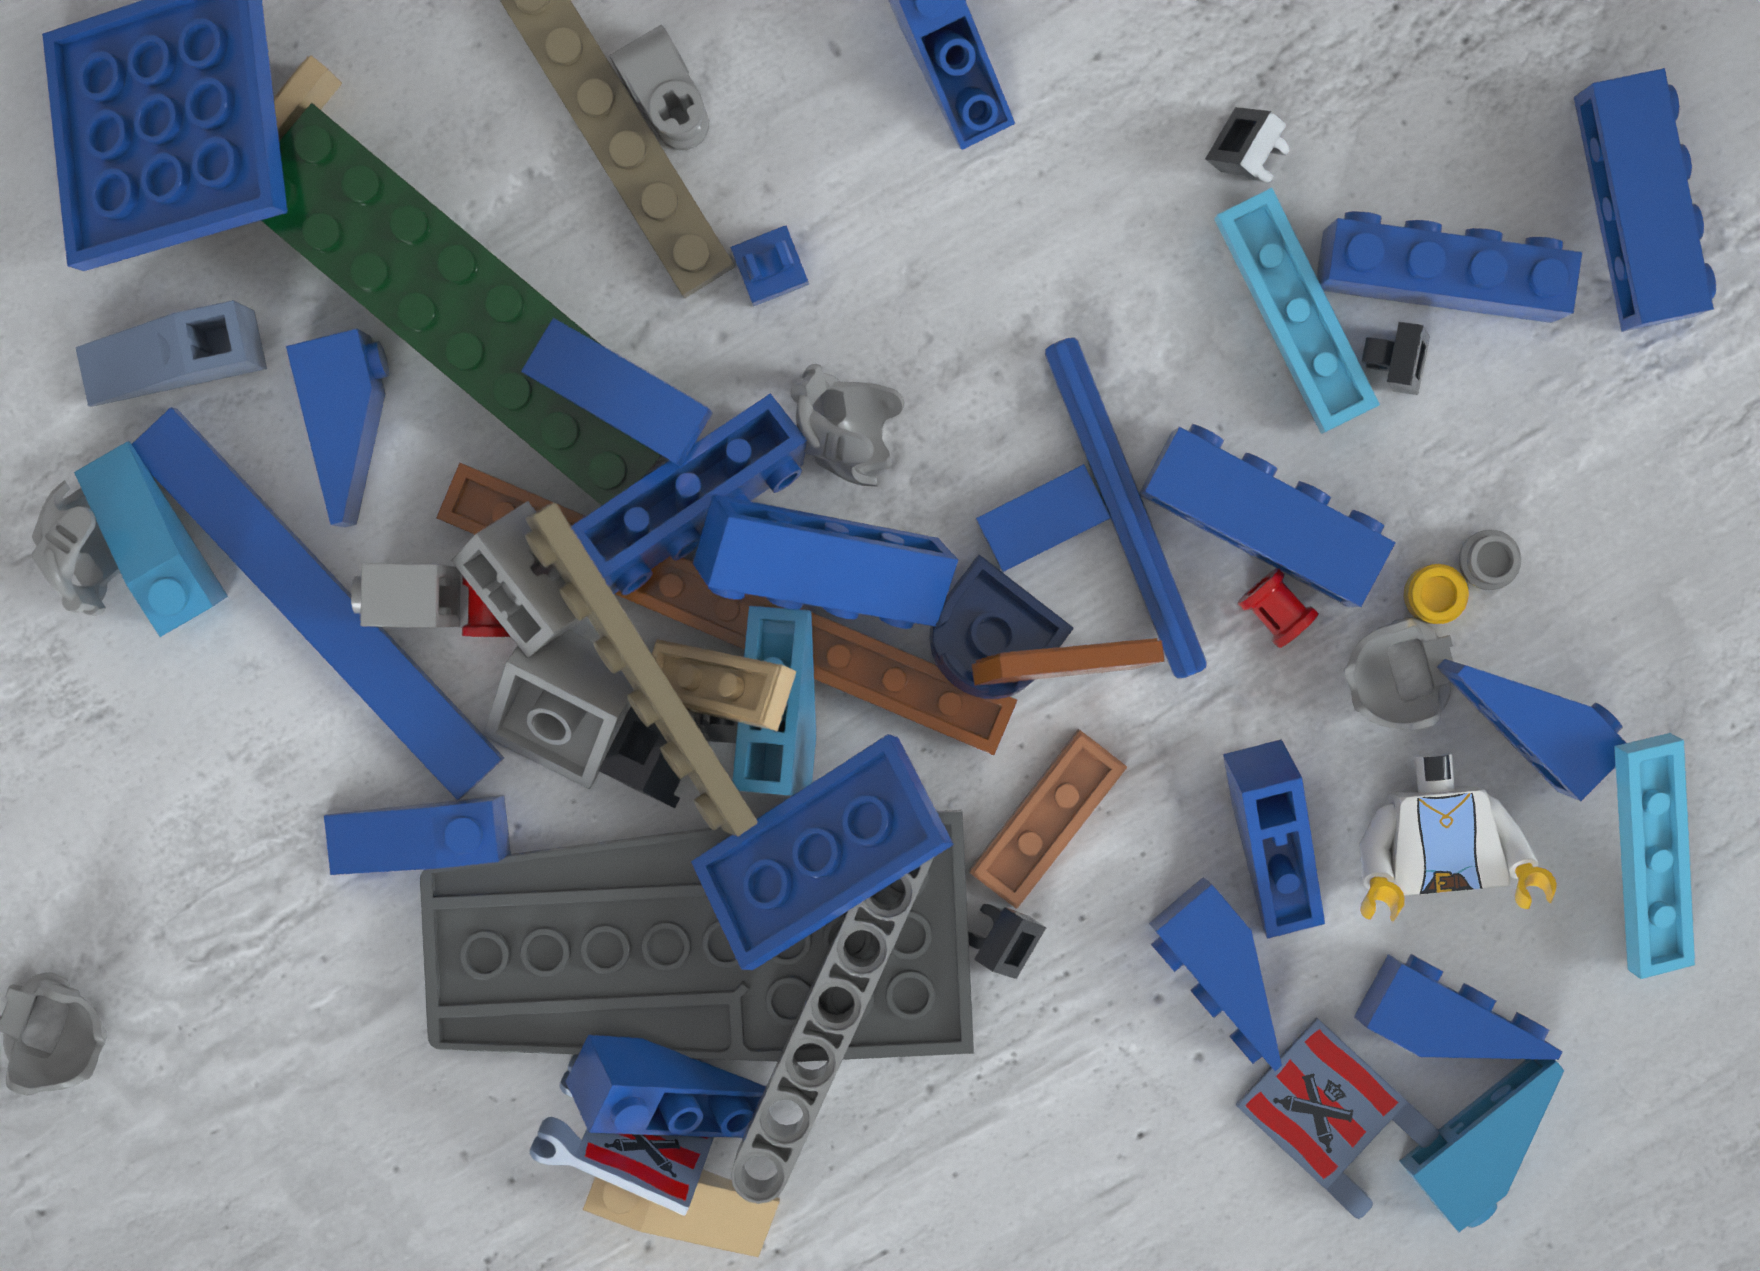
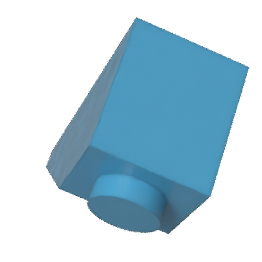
[74,441,228,637]
[732,606,816,796]
[1399,1059,1564,1233]

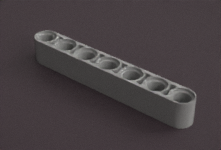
[731,857,934,1204]

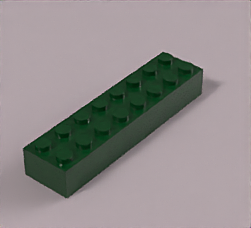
[260,103,668,506]

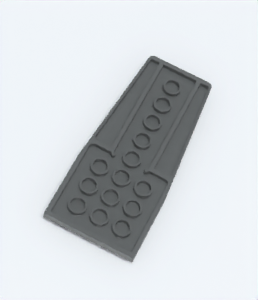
[420,810,974,1062]

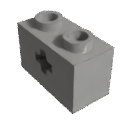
[451,501,579,658]
[351,563,461,628]

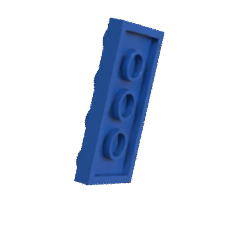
[691,734,954,970]

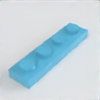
[1214,188,1380,434]
[1614,733,1695,979]

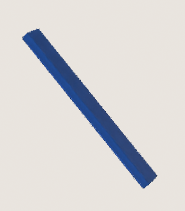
[132,407,504,800]

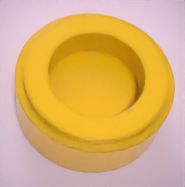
[1403,564,1469,624]

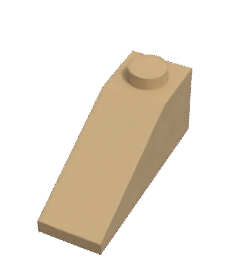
[583,1170,780,1258]

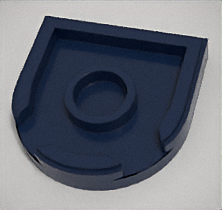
[929,554,1074,699]

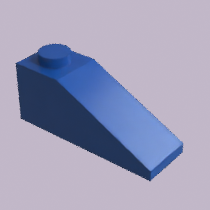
[286,329,389,527]
[1437,659,1626,801]
[1223,739,1325,939]
[324,795,511,875]

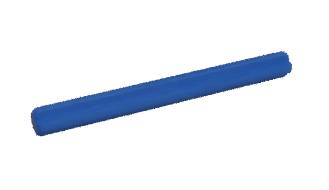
[1045,337,1207,679]

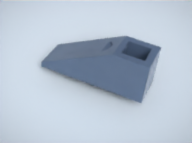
[75,300,267,407]

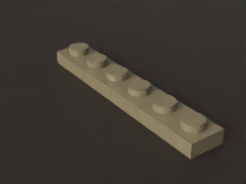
[500,0,735,299]
[525,502,758,837]

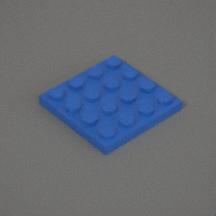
[42,0,288,271]

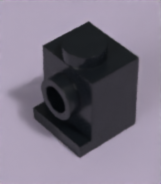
[598,706,681,809]

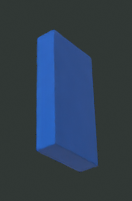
[976,464,1111,572]

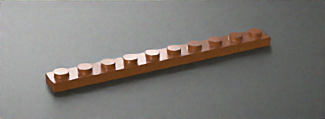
[436,462,1018,755]

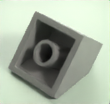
[483,629,634,789]

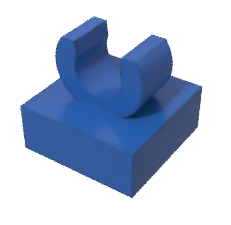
[730,225,809,306]

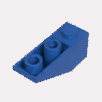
[889,0,1016,150]
[1149,877,1282,1071]
[1354,954,1563,1060]
[566,1035,766,1138]

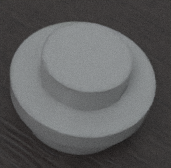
[1459,530,1521,590]

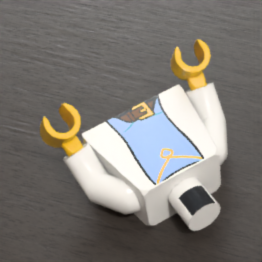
[1359,753,1557,922]

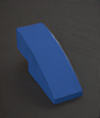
[521,318,713,467]

